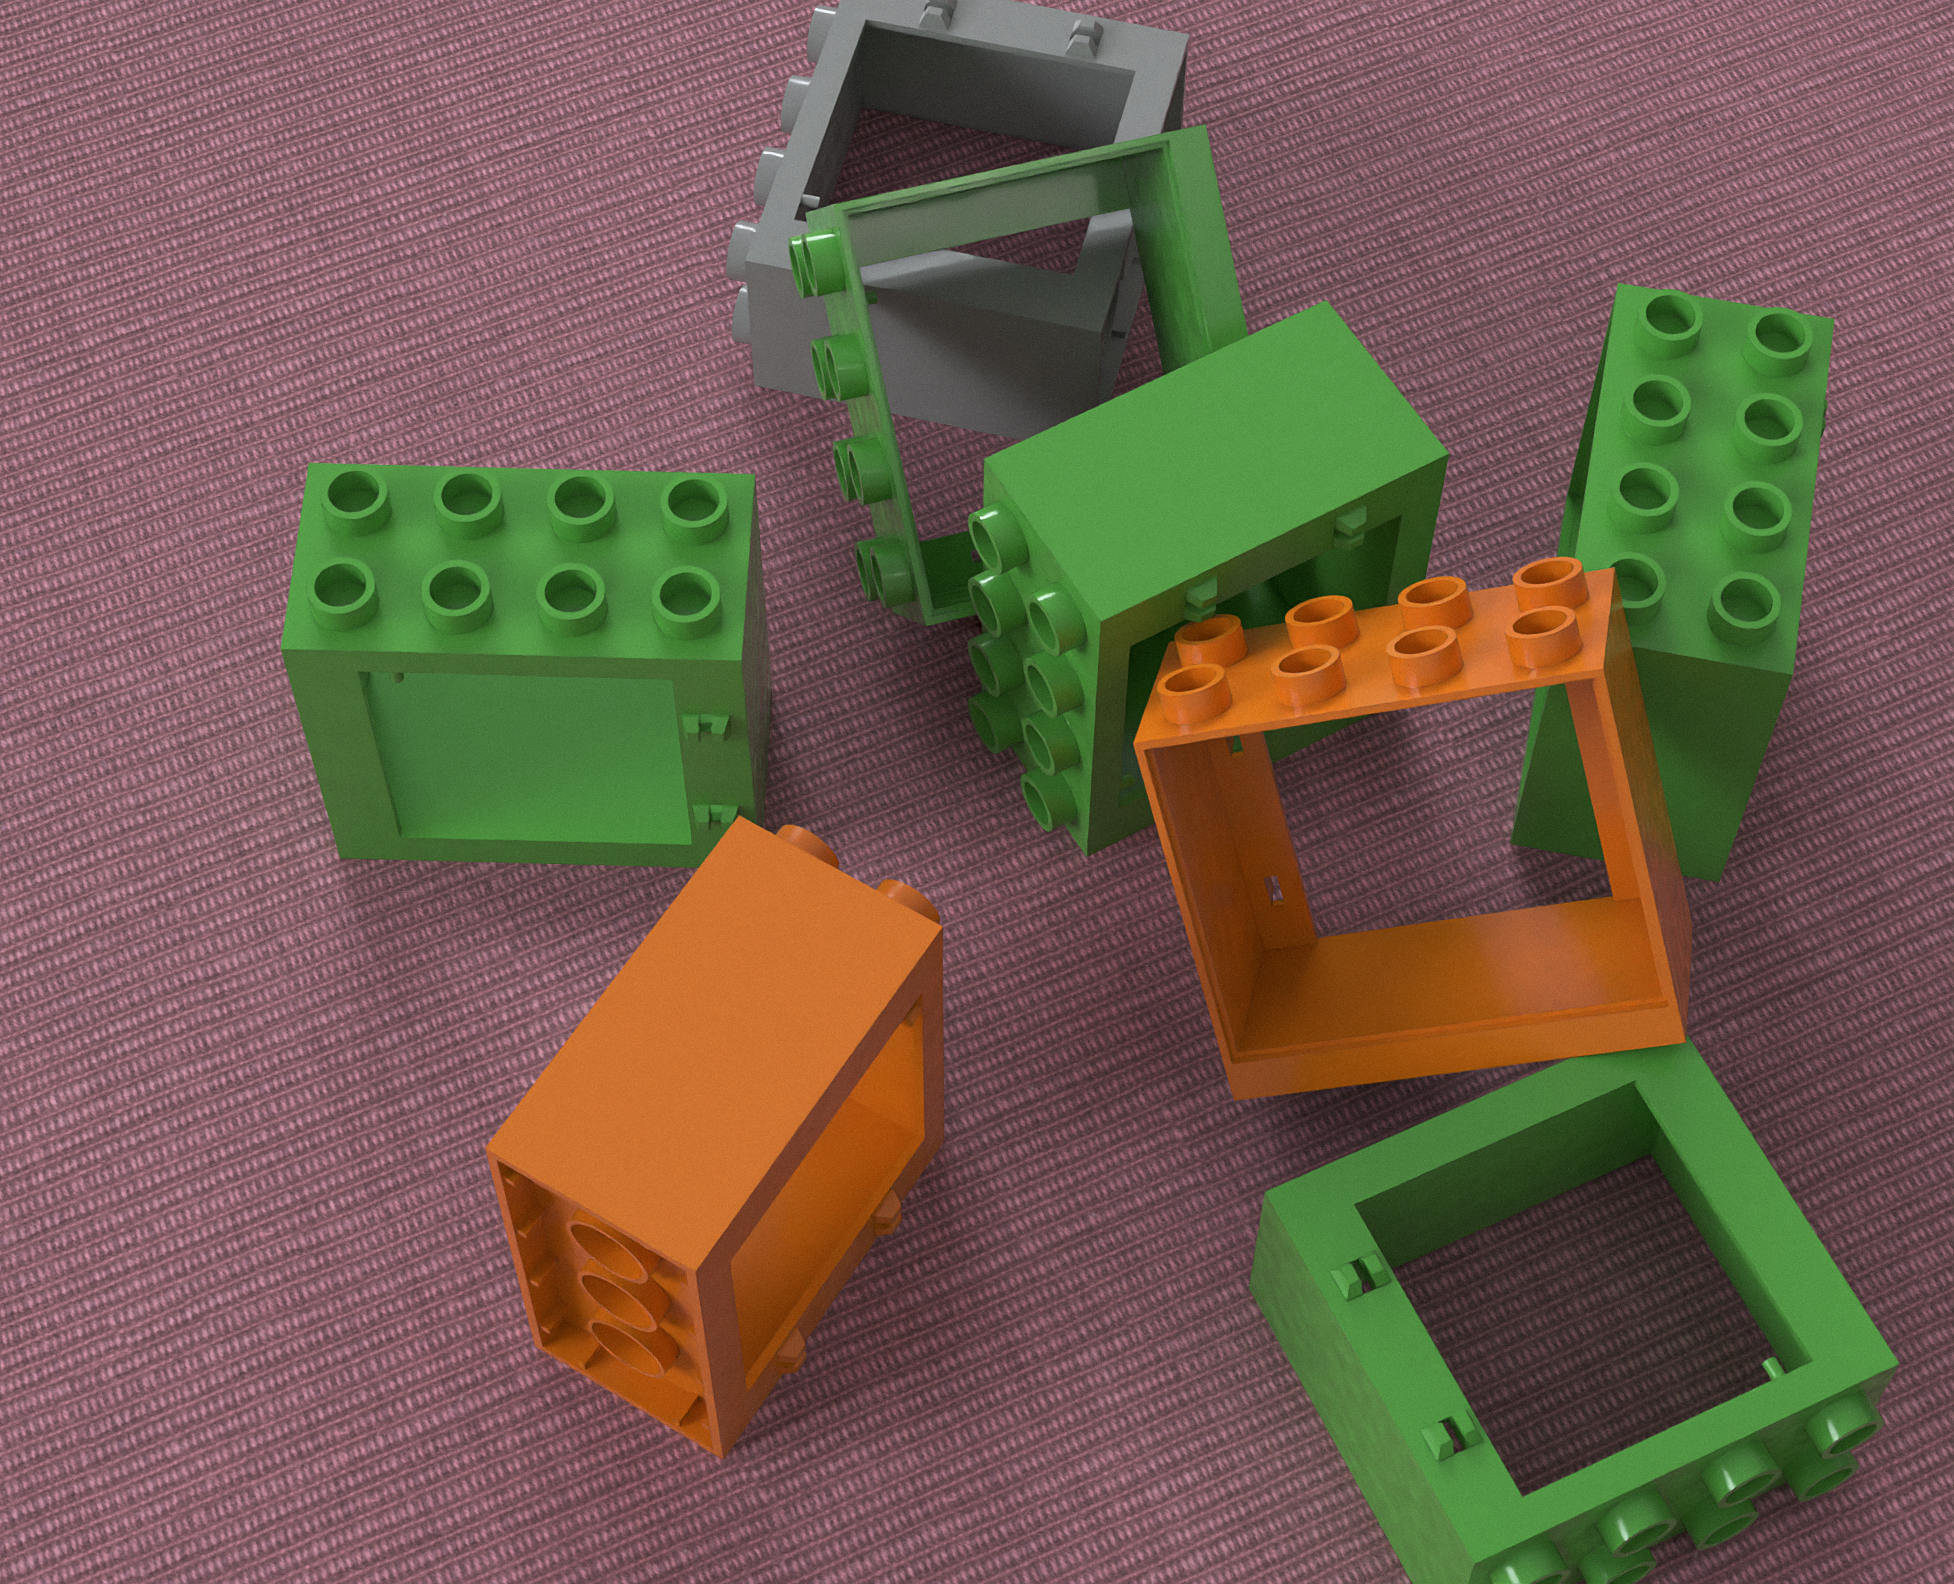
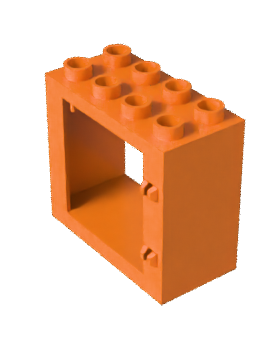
[1133,557,1693,1101]
[485,815,944,1460]

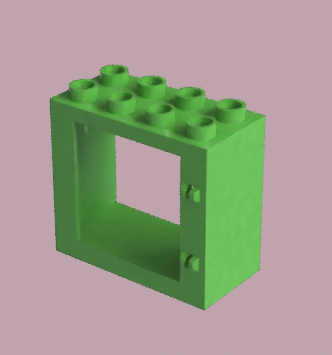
[788,124,1248,626]
[1510,283,1834,882]
[967,300,1449,857]
[281,463,772,868]
[1249,1035,1900,1584]

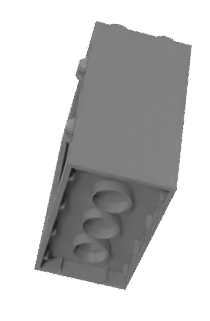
[726,0,1190,441]

